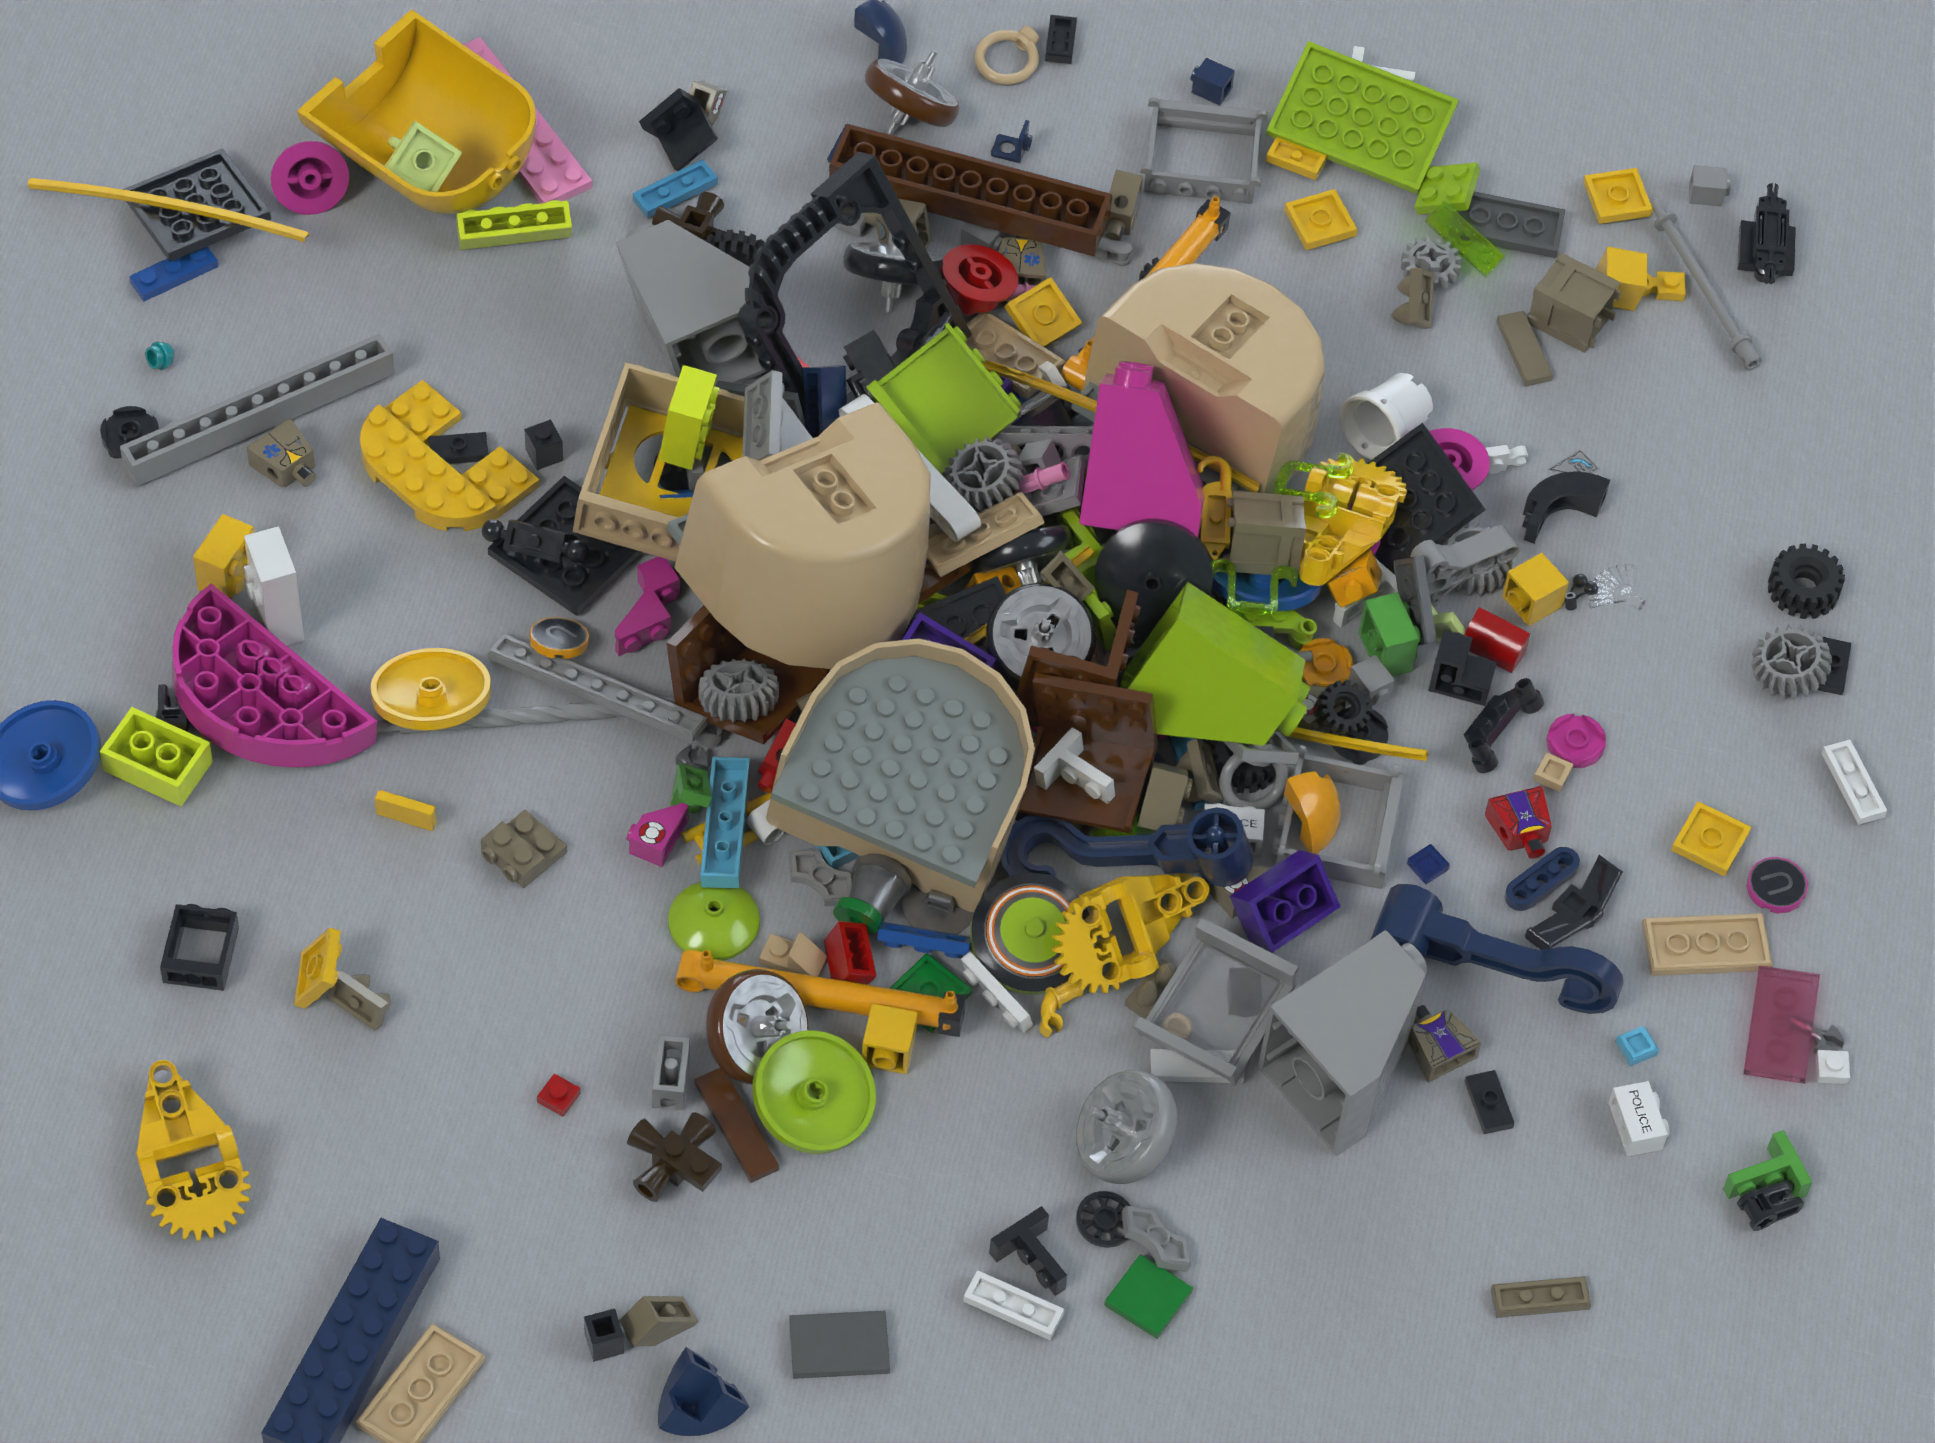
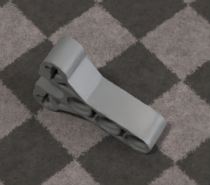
[1411,525,1520,607]

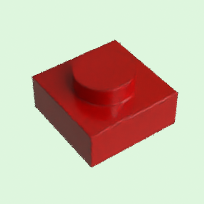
[537,1073,581,1117]

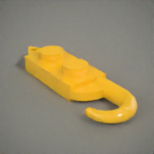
[1197,456,1232,564]

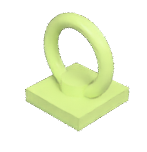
[385,121,462,192]

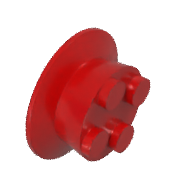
[942,244,1018,315]

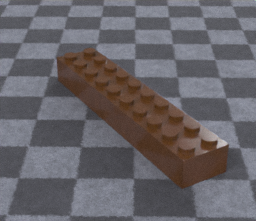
[829,124,1112,257]

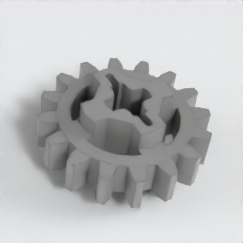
[1400,236,1462,291]

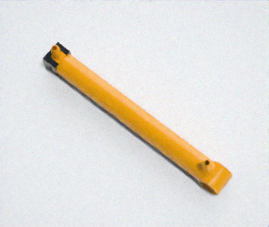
[1060,196,1231,392]
[675,950,966,1037]

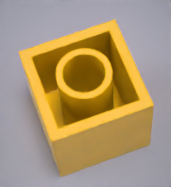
[1595,246,1647,311]
[1502,553,1569,626]
[862,1003,918,1075]

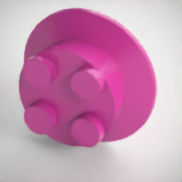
[271,141,349,215]
[1429,428,1490,490]

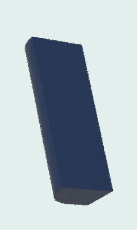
[803,365,847,438]

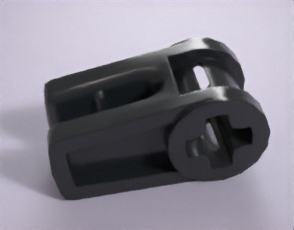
[156,684,189,732]
[1737,1180,1804,1231]

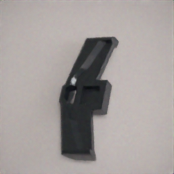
[1525,854,1623,950]

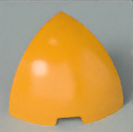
[1284,771,1341,854]

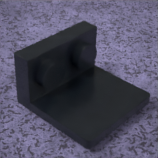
[639,88,718,171]

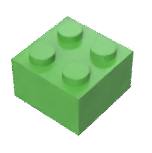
[1358,592,1421,677]

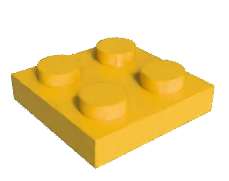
[1583,168,1653,224]
[1284,189,1357,250]
[1004,277,1082,347]
[1671,801,1752,877]
[294,927,342,1009]

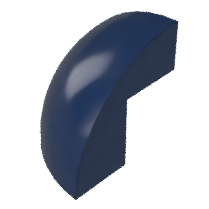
[854,0,907,64]
[658,1347,749,1436]

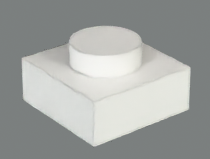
[1815,1050,1850,1084]

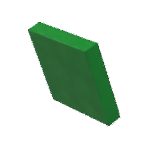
[890,953,972,1033]
[1104,1254,1193,1339]

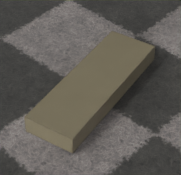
[1496,310,1553,387]
[1490,1276,1591,1318]

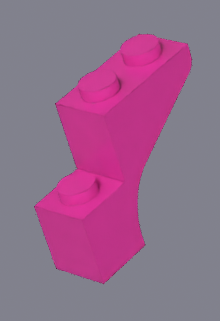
[615,556,680,656]

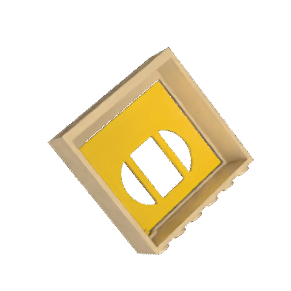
[573,362,745,562]

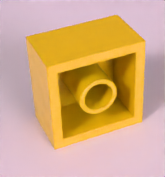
[193,513,254,599]

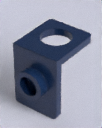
[991,120,1033,163]

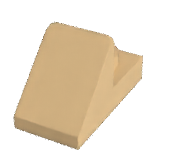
[759,932,827,977]

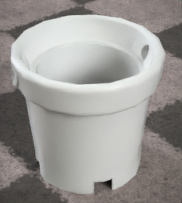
[1340,373,1433,460]

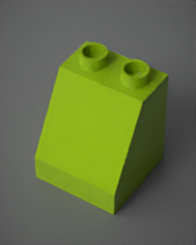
[1118,582,1311,746]

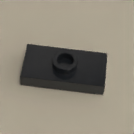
[1045,14,1077,64]
[429,432,488,464]
[1818,637,1851,695]
[1464,1070,1514,1134]

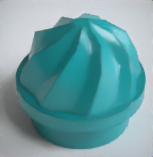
[145,341,175,370]

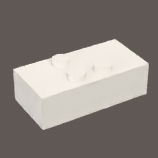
[243,526,304,645]

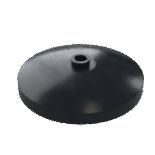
[1095,518,1213,634]

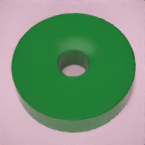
[833,897,883,934]

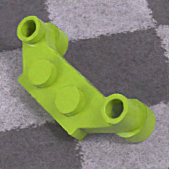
[1230,602,1317,649]

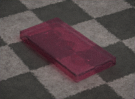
[1743,966,1820,1084]

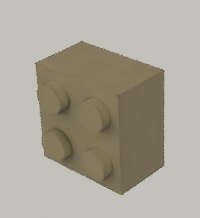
[1137,761,1192,831]

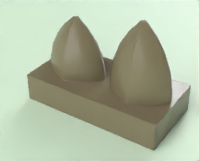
[1391,267,1434,329]
[1176,738,1223,804]
[1125,958,1186,1019]
[327,970,391,1031]

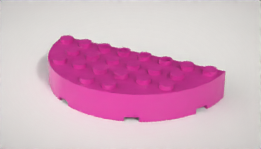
[172,583,377,767]

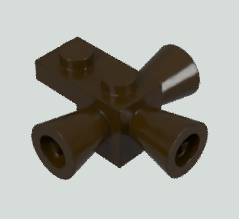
[652,192,727,240]
[627,1112,722,1202]

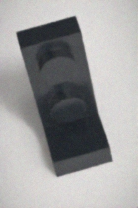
[989,1206,1067,1296]

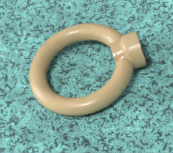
[974,26,1039,85]

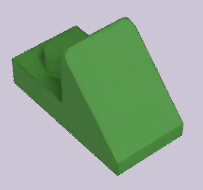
[670,763,712,814]

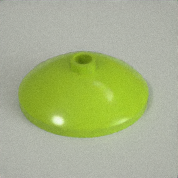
[668,881,760,961]

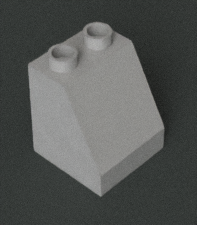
[616,220,766,385]
[1258,930,1427,1156]

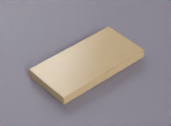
[965,312,1066,400]
[926,492,1044,577]
[1642,913,1773,976]
[355,1323,485,1443]

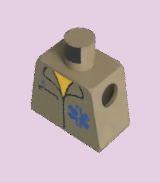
[1105,170,1143,241]
[998,235,1046,285]
[246,418,316,487]

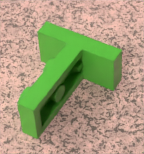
[1723,1130,1812,1199]

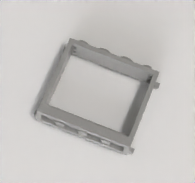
[1140,97,1268,204]
[1272,745,1405,889]

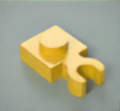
[1643,271,1686,301]

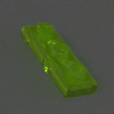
[1425,201,1505,278]

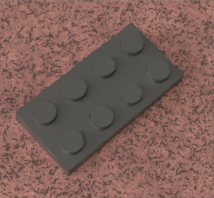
[1447,191,1566,258]

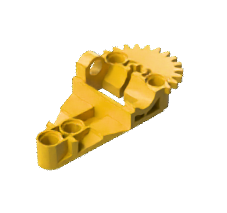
[1299,457,1407,586]
[1052,873,1209,993]
[136,1060,251,1241]

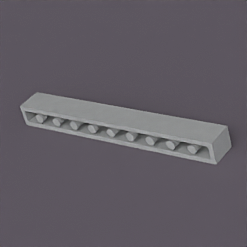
[120,333,395,487]

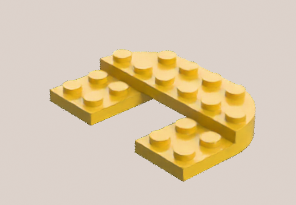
[360,379,540,531]

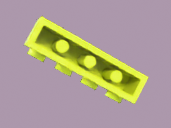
[456,200,572,250]

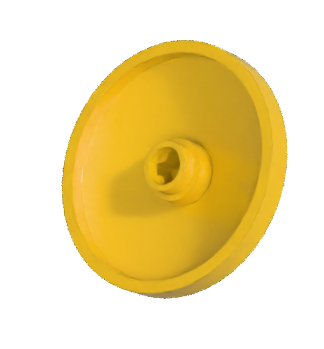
[371,648,491,730]

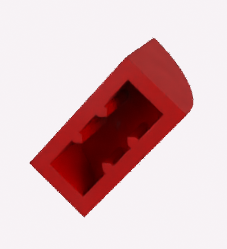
[1464,607,1531,673]
[824,921,876,985]

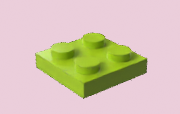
[1414,162,1481,215]

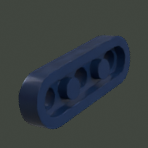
[1505,847,1580,911]

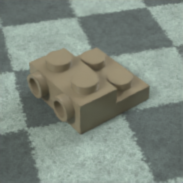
[481,809,568,888]

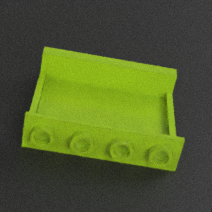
[866,322,1022,477]

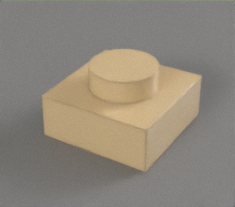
[1533,752,1573,792]

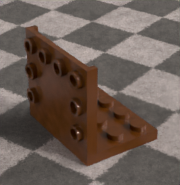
[1015,590,1141,727]
[666,605,831,745]
[1018,672,1158,833]

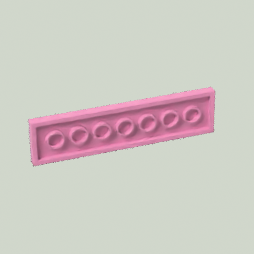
[463,37,593,204]

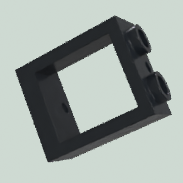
[160,904,239,991]

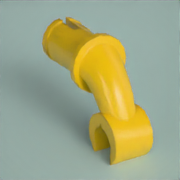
[1039,981,1083,1038]

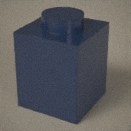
[1190,58,1235,106]

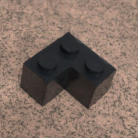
[1428,630,1497,706]

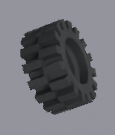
[1314,680,1372,737]

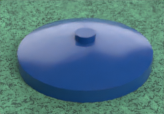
[1211,549,1322,611]
[0,700,101,811]

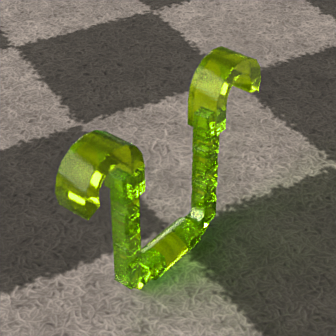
[1274,453,1353,518]
[1212,559,1298,615]

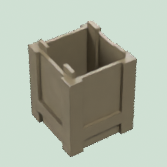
[1527,252,1621,353]
[1223,491,1306,577]

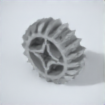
[945,436,1023,512]
[1439,523,1513,596]
[1751,624,1832,700]
[698,658,779,723]

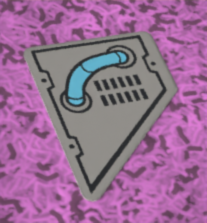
[1548,449,1600,474]

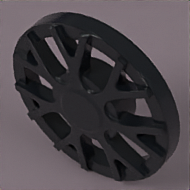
[1076,1191,1131,1248]

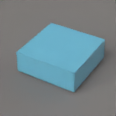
[1616,1026,1659,1066]

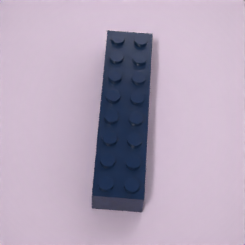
[261,1217,440,1443]

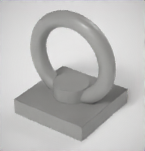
[1219,731,1299,810]

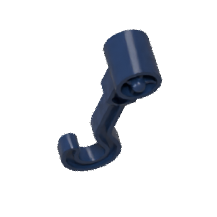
[1001,807,1254,887]
[1370,884,1624,1014]

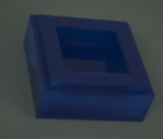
[1407,844,1450,885]

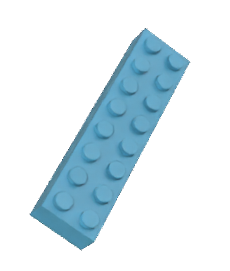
[700,757,751,888]

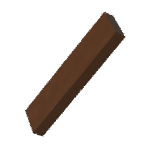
[694,1068,779,1183]

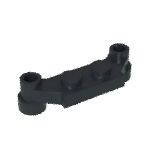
[1463,678,1544,773]

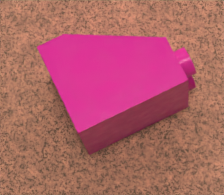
[1079,361,1205,537]

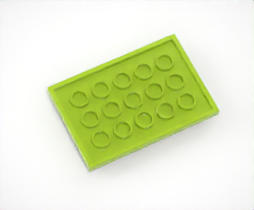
[1266,41,1459,195]

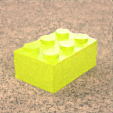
[659,365,720,470]
[100,707,213,807]

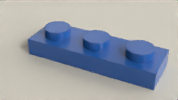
[129,246,218,302]
[877,922,971,958]

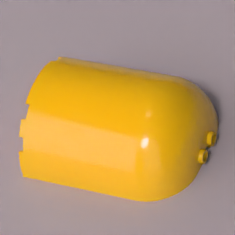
[297,9,536,214]

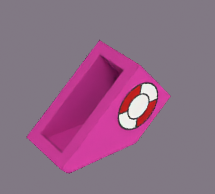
[626,803,689,867]

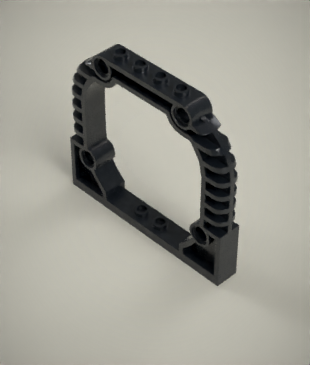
[738,152,972,419]

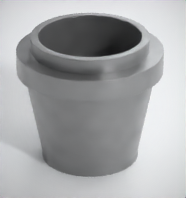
[849,854,912,924]

